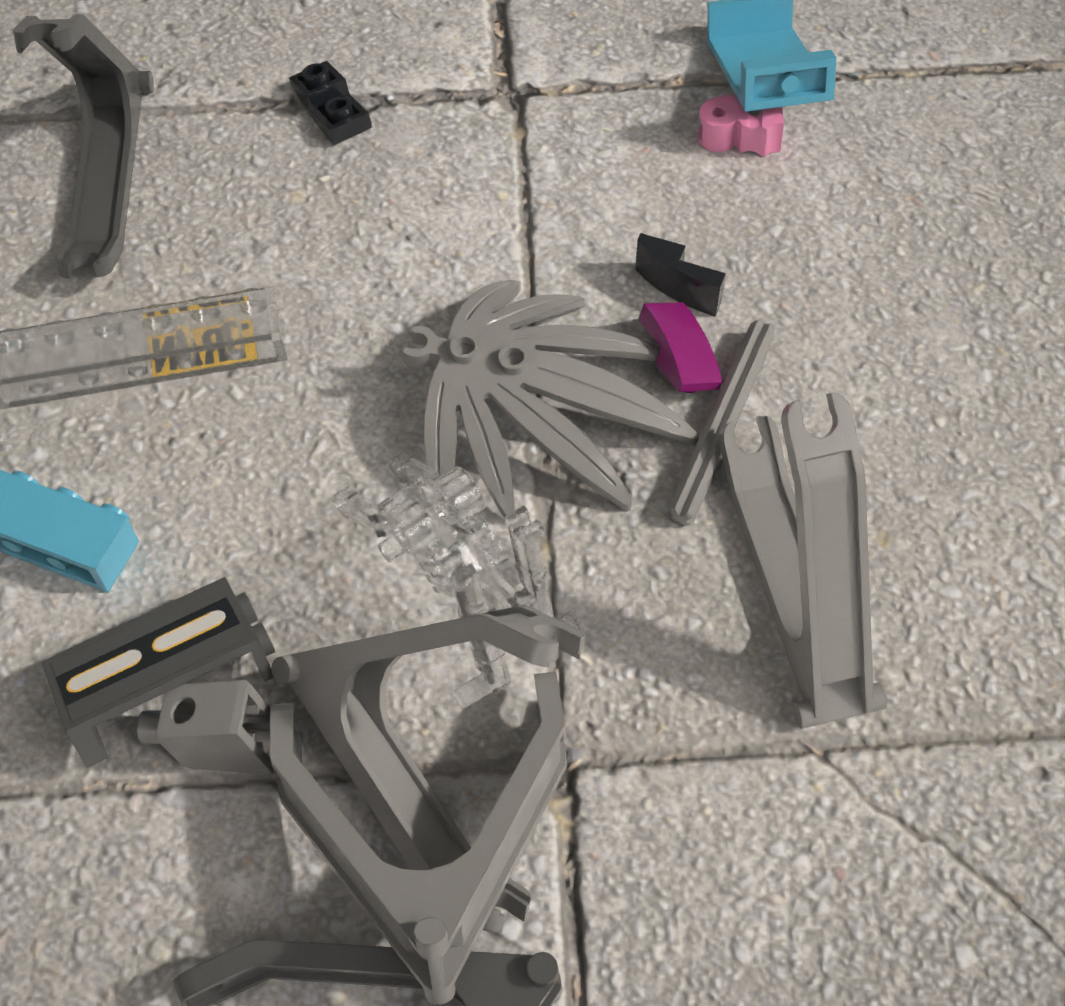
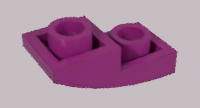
[638,302,722,393]

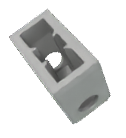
[137,680,274,775]

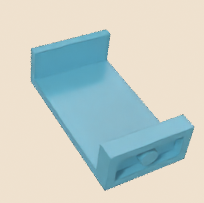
[707,0,837,112]

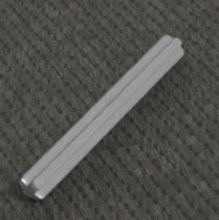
[668,320,775,526]

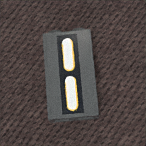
[41,577,275,768]

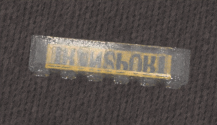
[0,286,288,410]

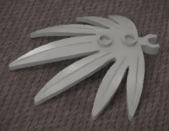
[403,280,698,524]

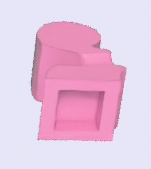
[698,95,784,157]

